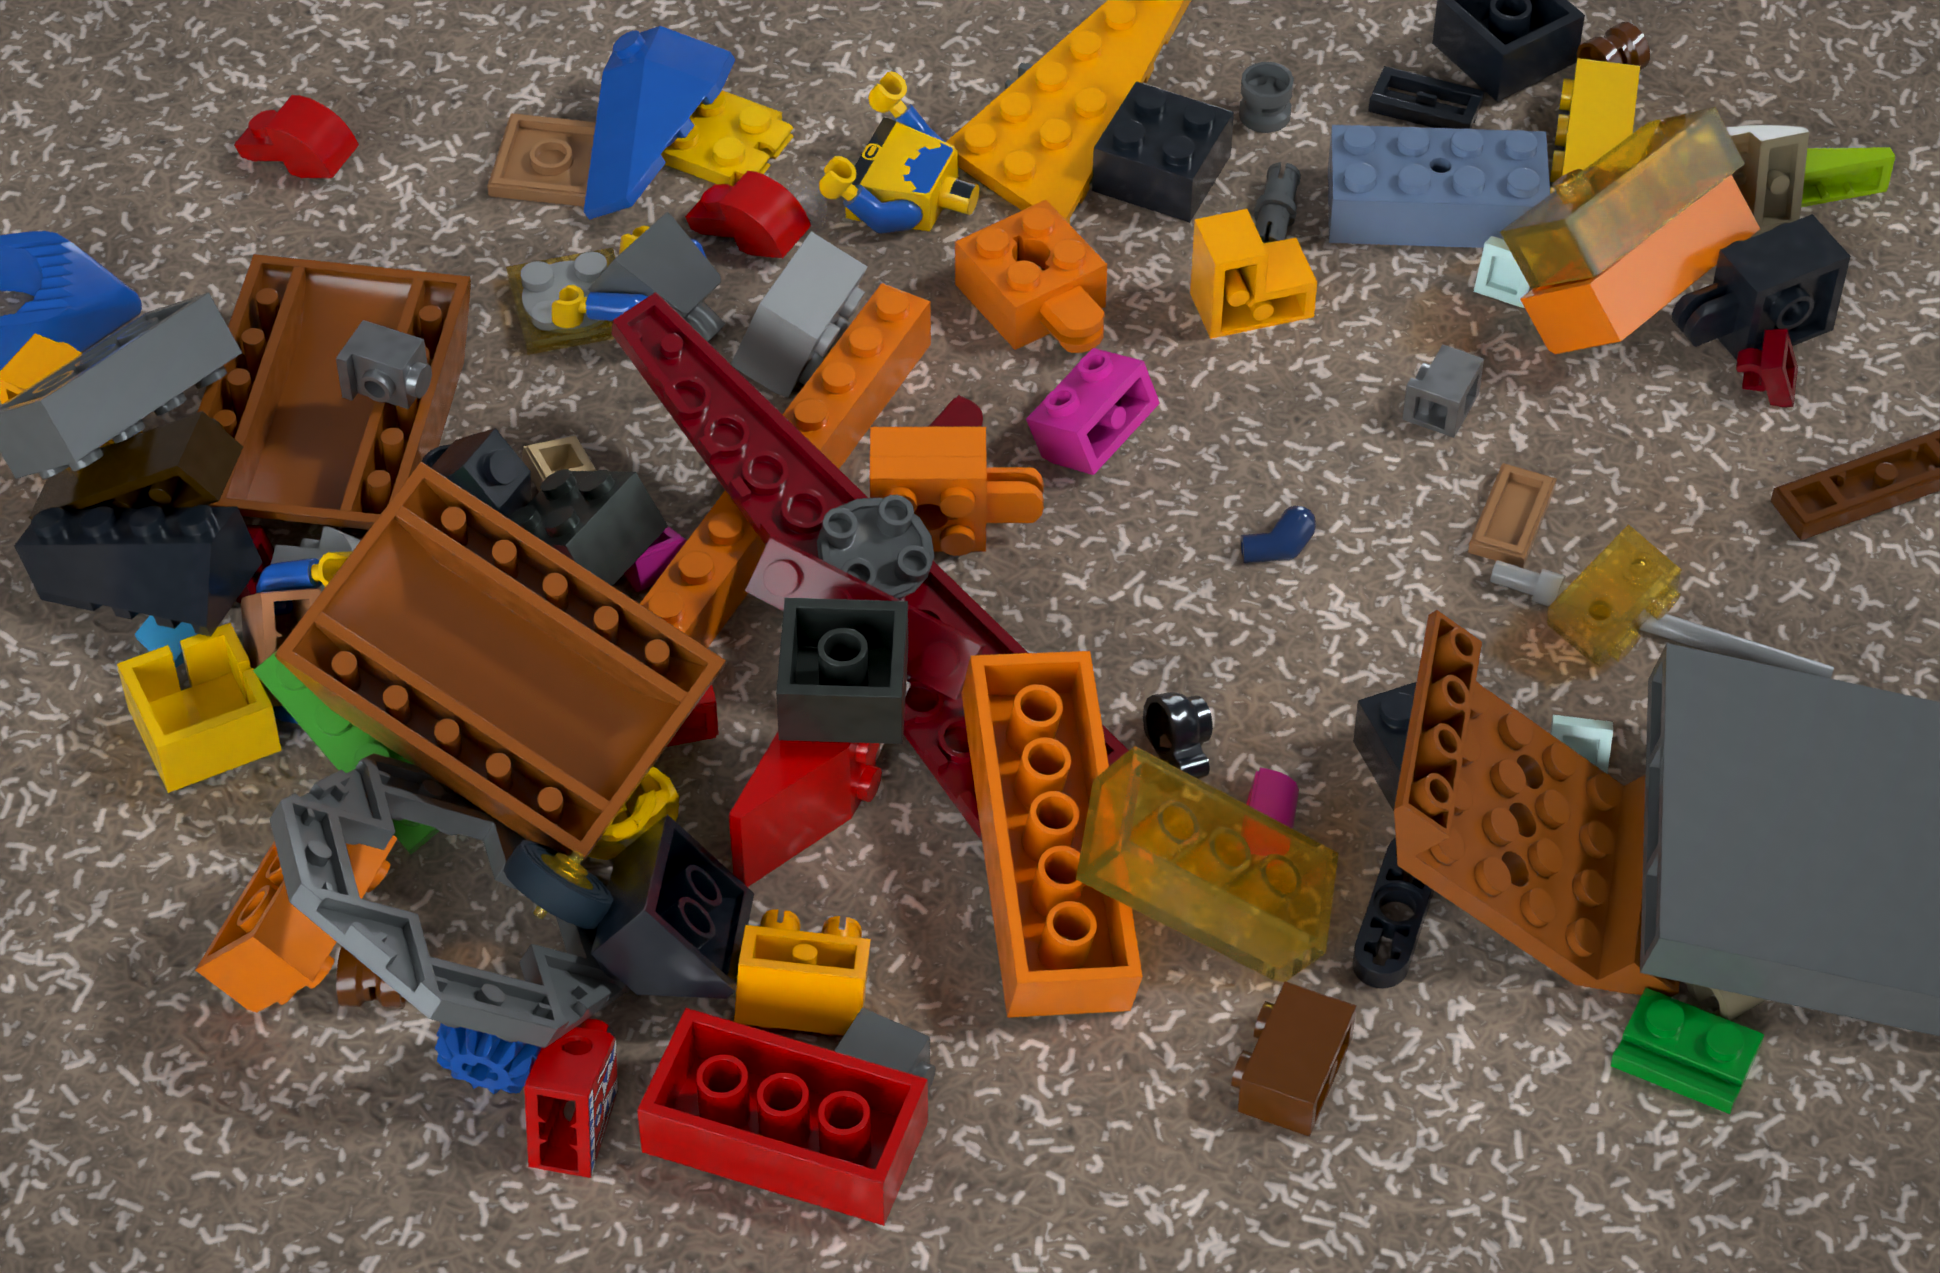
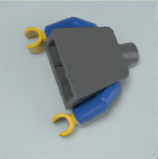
[552,212,726,342]

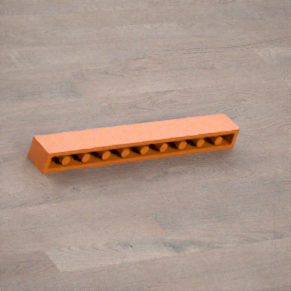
[640,283,931,648]

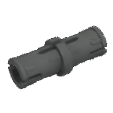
[1254,162,1301,243]

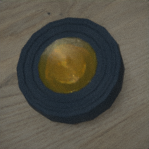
[503,840,614,929]

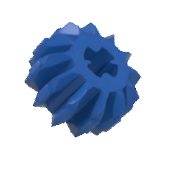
[435,1023,542,1094]

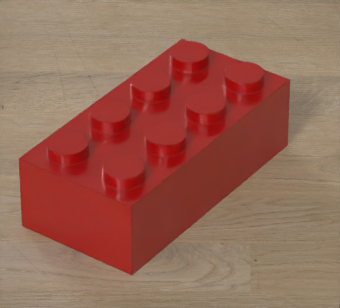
[637,1008,928,1226]

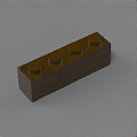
[28,411,243,520]

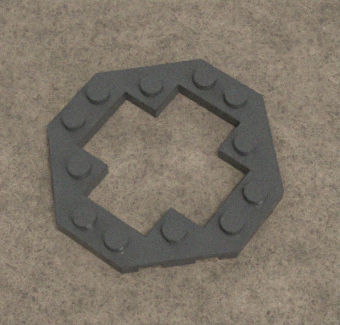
[270,753,630,1048]

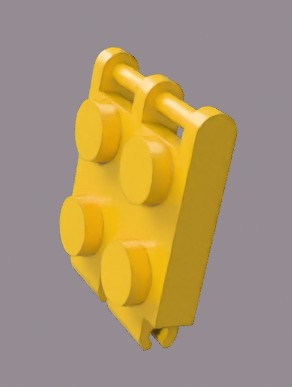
[661,90,794,186]

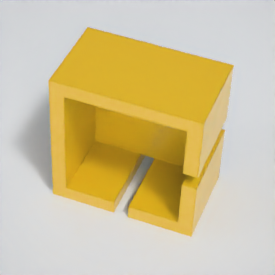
[117,622,282,793]

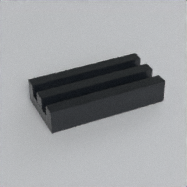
[1368,66,1485,129]

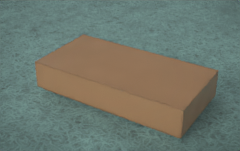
[1468,463,1557,568]

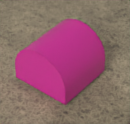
[624,526,687,592]
[1239,767,1299,853]

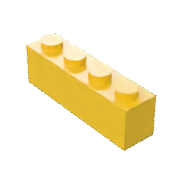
[1549,58,1640,243]

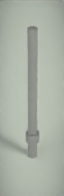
[1490,560,1834,678]

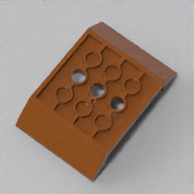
[1394,610,1680,997]

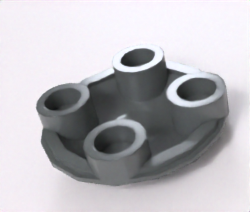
[817,495,934,599]

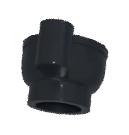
[1143,692,1213,783]

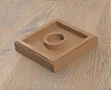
[487,113,596,207]

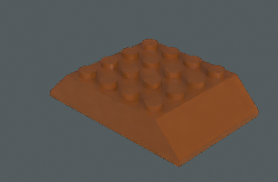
[197,254,471,530]
[275,462,726,861]

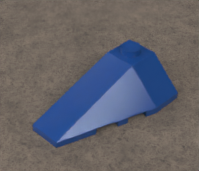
[584,26,736,220]

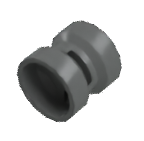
[1239,62,1294,133]

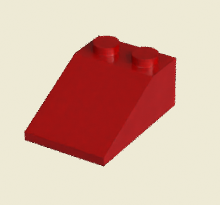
[729,731,882,887]

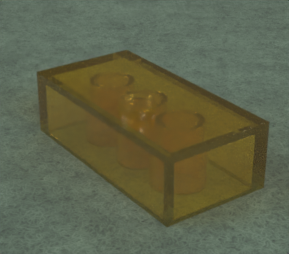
[1500,107,1745,288]
[1076,746,1339,982]

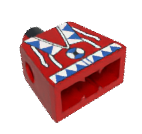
[524,1019,618,1178]

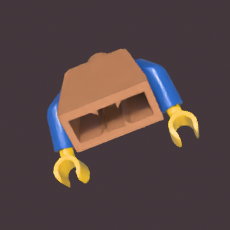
[241,551,353,724]

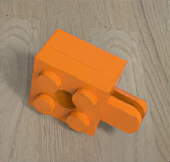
[955,200,1107,353]
[870,427,1044,556]

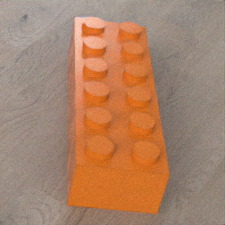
[961,651,1143,1018]

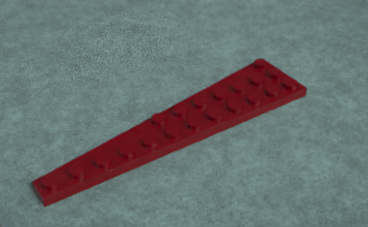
[611,292,1131,842]

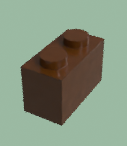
[1231,981,1357,1137]

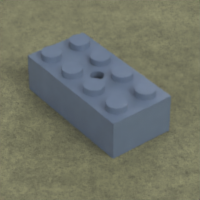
[1328,125,1551,250]

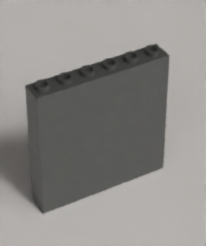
[1640,643,1940,1036]

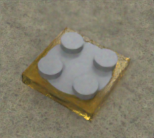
[506,247,616,355]

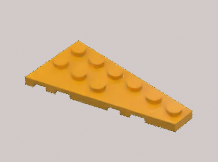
[946,0,1191,224]

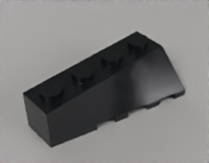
[14,505,262,637]

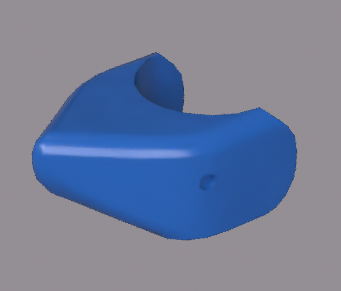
[0,231,142,371]

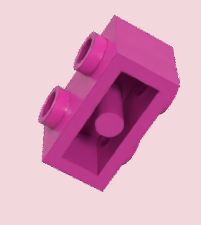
[1026,348,1160,475]

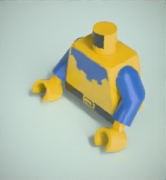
[819,71,980,234]

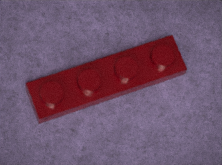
[745,536,986,700]

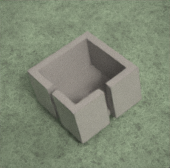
[731,232,868,397]

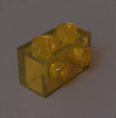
[1547,524,1682,668]

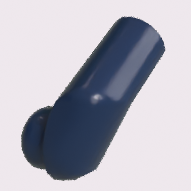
[1240,505,1316,563]

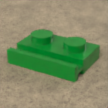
[1610,987,1764,1114]

